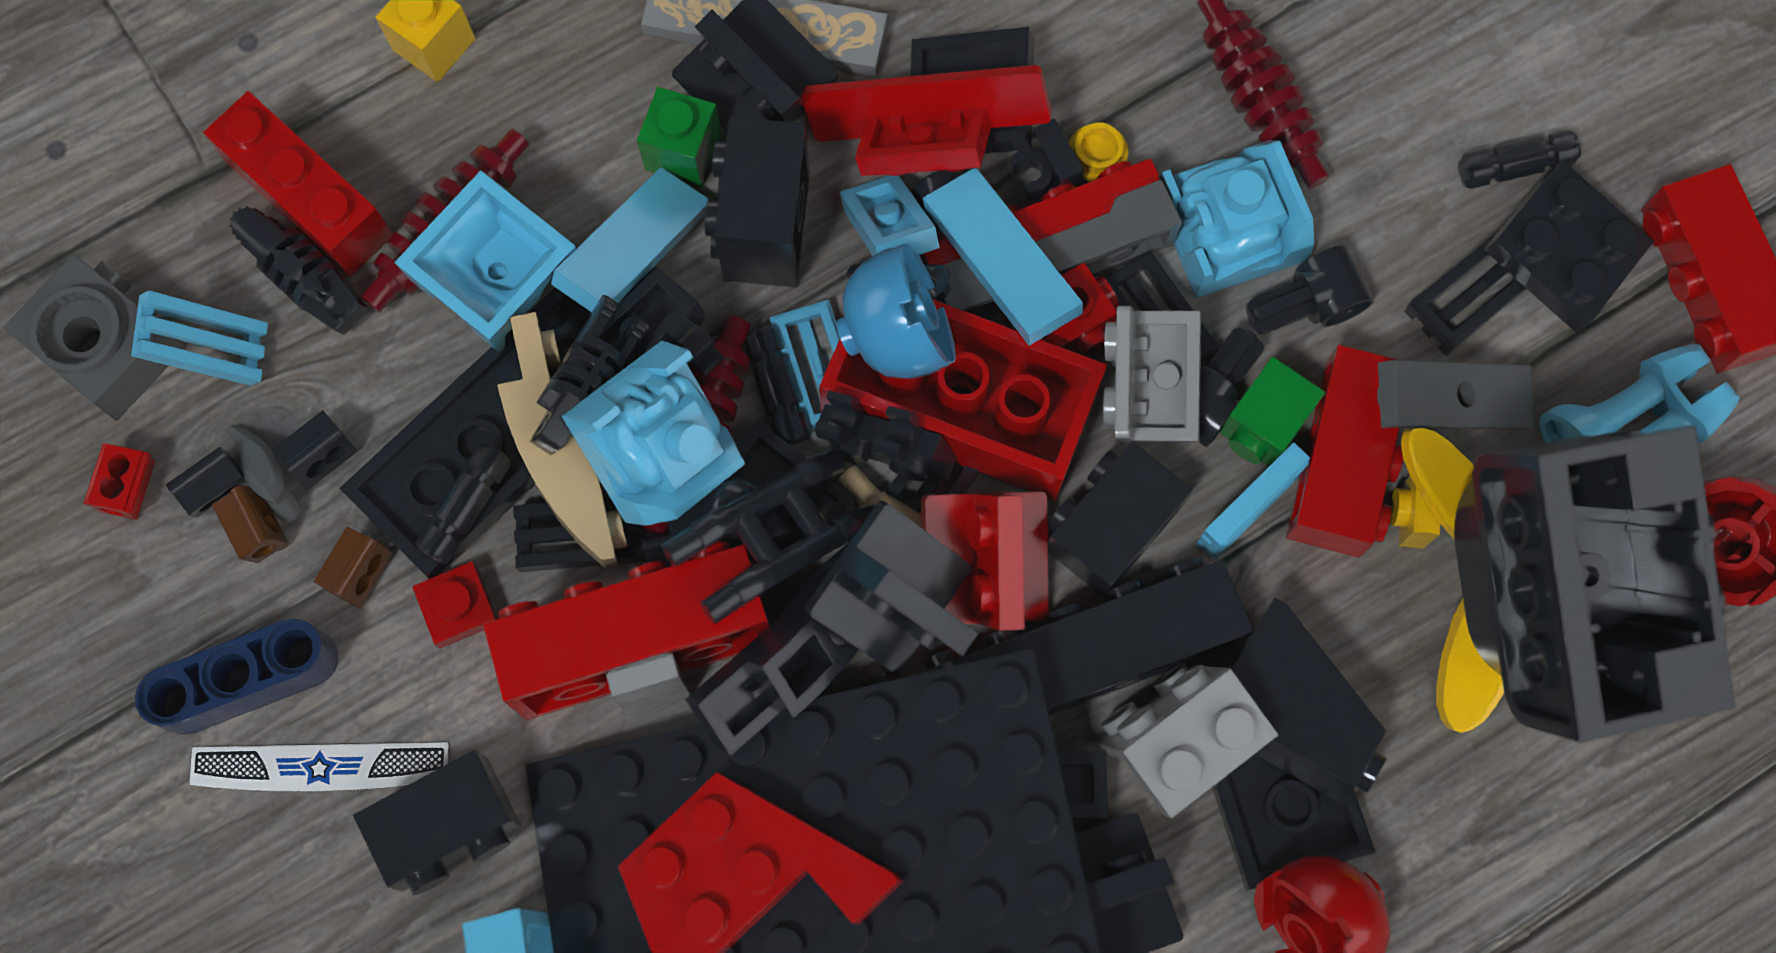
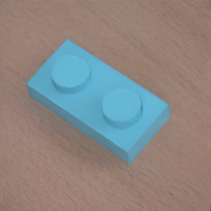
[840,176,940,256]

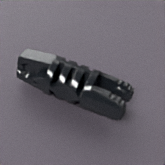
[229,206,368,335]
[530,295,651,455]

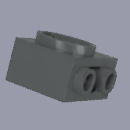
[3,253,186,421]

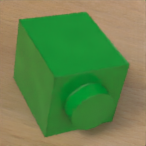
[636,86,722,188]
[1220,356,1326,466]

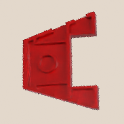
[618,772,904,953]

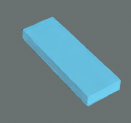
[551,167,708,312]
[923,168,1083,346]

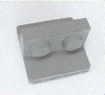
[1103,306,1201,444]

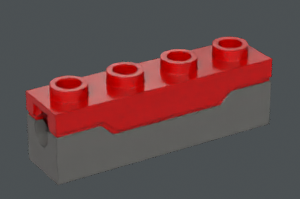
[921,158,1182,319]

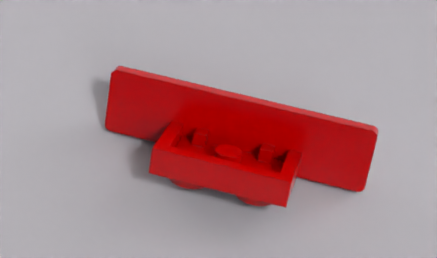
[801,65,1052,176]

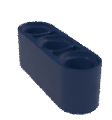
[135,619,338,735]

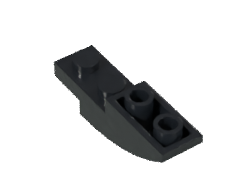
[685,542,860,756]

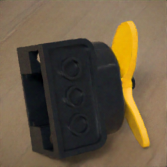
[1401,425,1736,743]

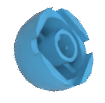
[837,244,956,379]

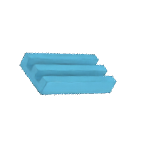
[131,290,268,386]
[770,299,840,434]
[1196,443,1310,560]

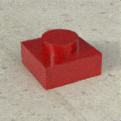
[412,561,498,649]

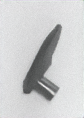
[228,425,303,522]

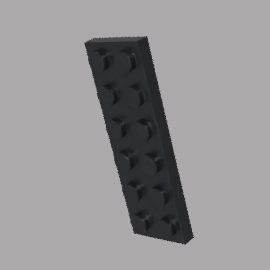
[339,267,705,579]

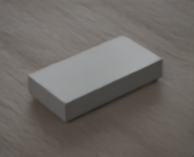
[606,652,691,716]

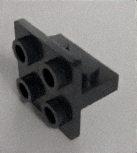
[672,0,839,132]
[805,501,978,673]
[1076,813,1184,953]

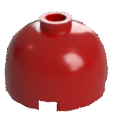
[1703,475,1776,607]
[1254,855,1391,953]

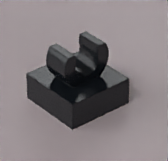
[1010,118,1083,200]

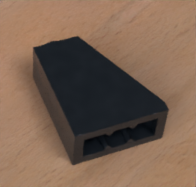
[1231,598,1387,805]

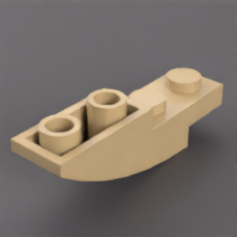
[497,312,627,569]

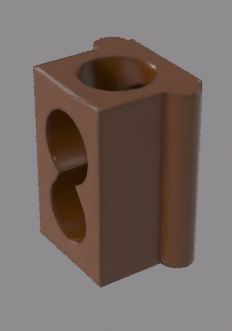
[212,485,289,563]
[313,526,393,608]

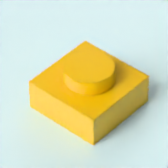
[1390,476,1440,549]

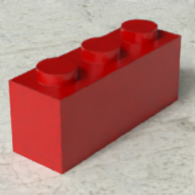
[202,91,393,278]
[1641,164,1776,374]
[1285,344,1403,558]

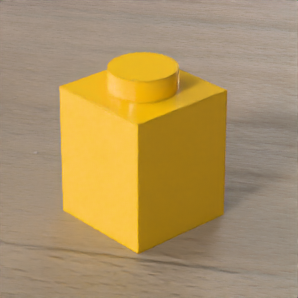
[375,0,476,83]

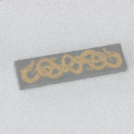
[641,0,888,77]

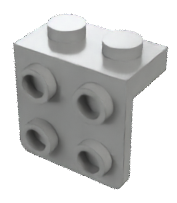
[1095,663,1278,818]

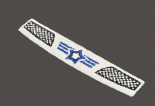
[190,742,449,791]

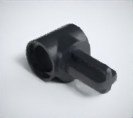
[1246,245,1374,335]
[1199,327,1264,448]

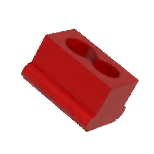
[83,443,155,520]

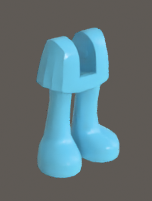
[1539,344,1740,443]

